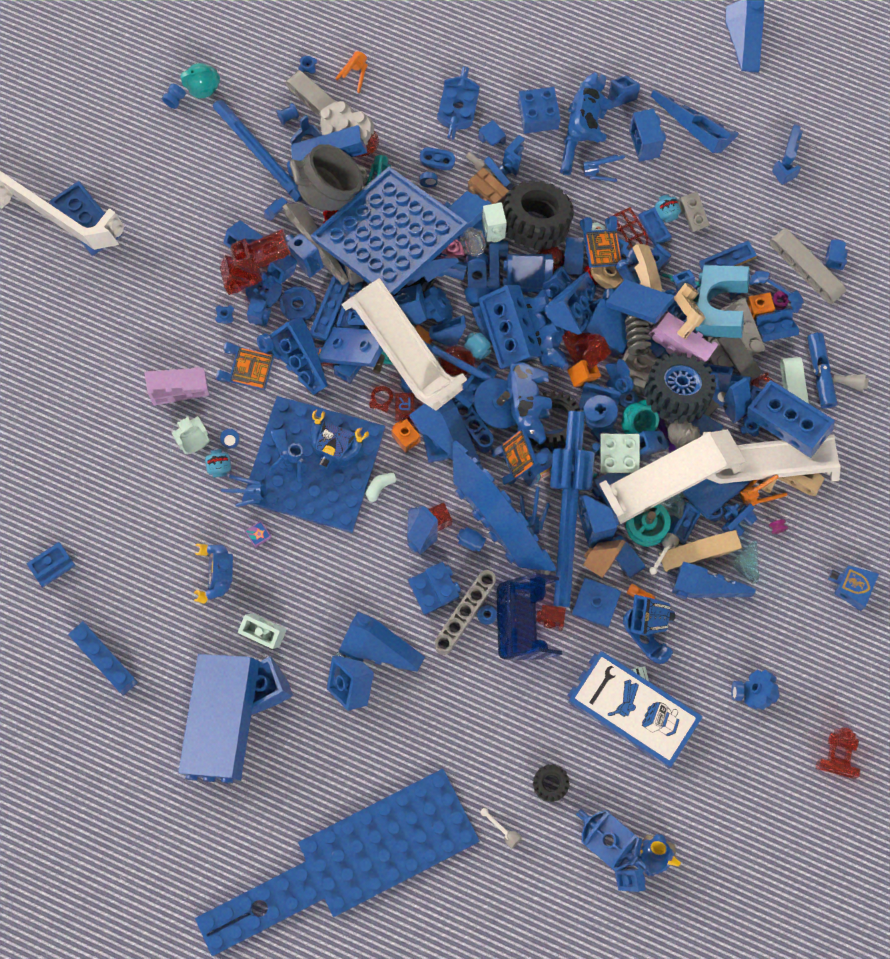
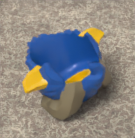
[639,834,681,876]

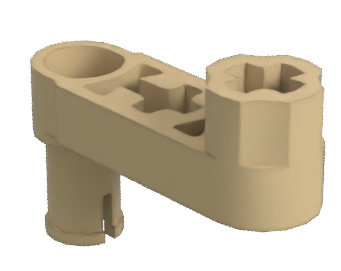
[674,283,706,339]
[762,473,824,496]

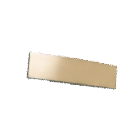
[633,244,664,316]
[659,530,743,572]

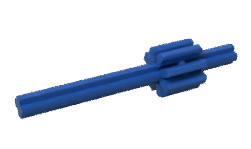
[550,411,594,607]

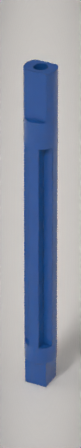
[213,100,303,202]

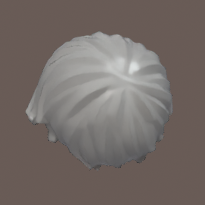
[668,419,700,448]

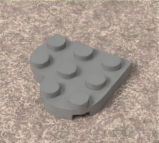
[320,101,374,145]

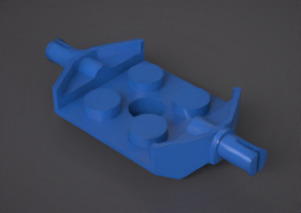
[437,66,480,140]
[576,809,649,873]

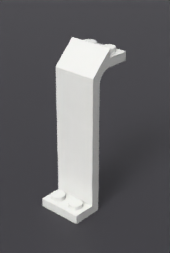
[0,171,125,250]
[341,278,467,410]
[600,429,746,524]
[703,432,840,484]

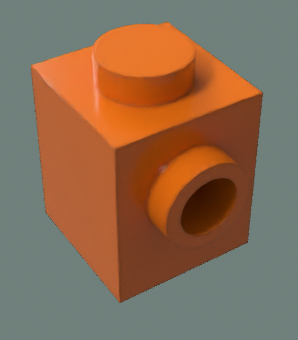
[746,292,775,320]
[567,359,601,387]
[391,419,421,453]

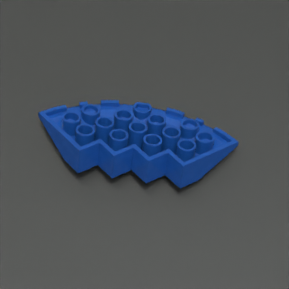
[453,441,556,571]

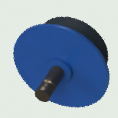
[474,378,517,429]

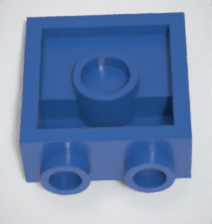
[408,562,461,615]

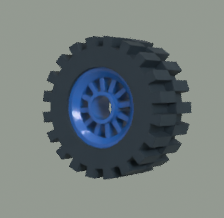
[644,352,716,424]

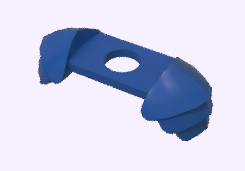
[464,249,491,307]
[749,271,804,313]
[623,608,673,664]

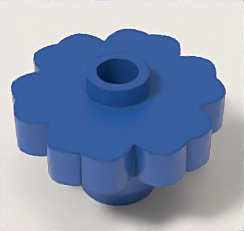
[424,286,453,322]
[744,670,780,710]

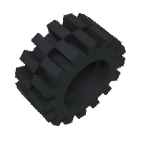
[533,764,570,802]

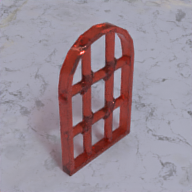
[608,207,648,250]

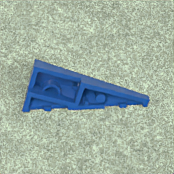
[651,90,739,153]

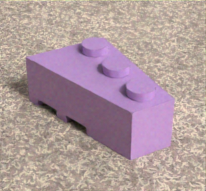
[649,312,719,362]
[144,367,209,406]

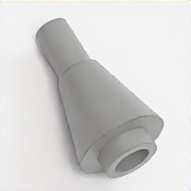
[833,374,869,392]

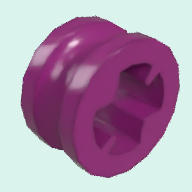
[772,291,789,310]
[769,519,789,534]

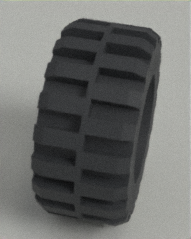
[503,180,574,250]

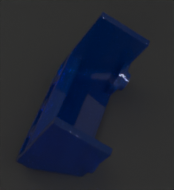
[496,573,562,660]

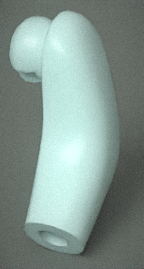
[366,473,396,502]

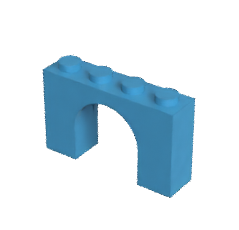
[695,265,750,338]

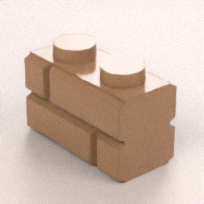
[468,168,509,204]

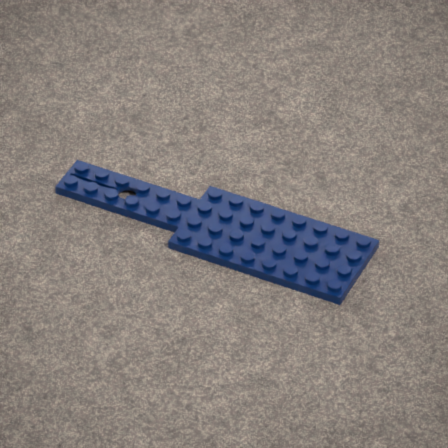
[195,769,480,957]

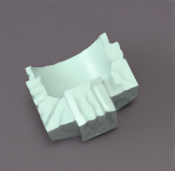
[172,416,210,454]

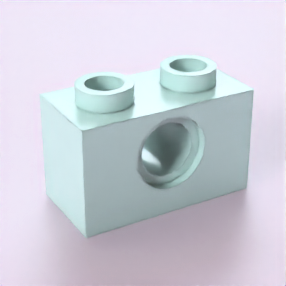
[482,203,506,242]
[238,613,287,649]

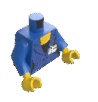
[311,409,369,470]
[194,544,233,604]

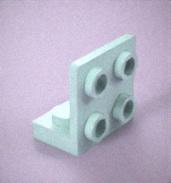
[601,433,640,473]

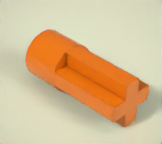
[626,584,656,599]

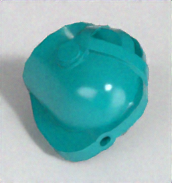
[180,63,220,99]
[621,400,659,434]

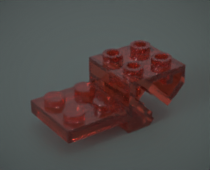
[220,229,291,295]

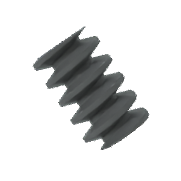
[625,315,651,356]

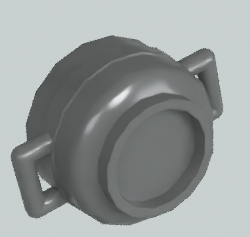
[289,144,365,211]

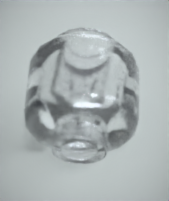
[460,227,486,256]

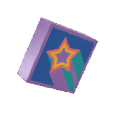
[245,521,272,548]

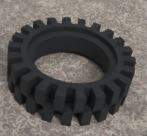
[528,391,580,451]

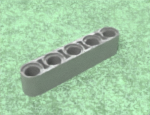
[285,70,335,118]
[769,228,846,304]
[435,570,496,655]

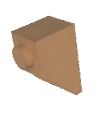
[583,540,626,578]

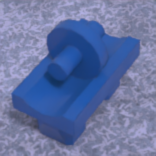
[721,503,758,537]

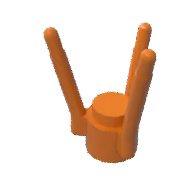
[335,51,368,93]
[739,475,788,506]

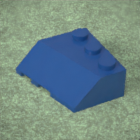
[577,494,619,548]

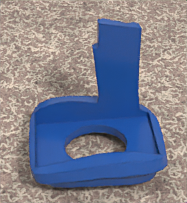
[290,115,322,145]

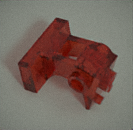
[562,330,612,369]
[815,727,861,779]

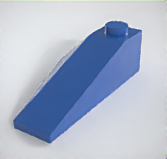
[725,0,765,72]
[409,399,481,464]
[338,612,425,672]

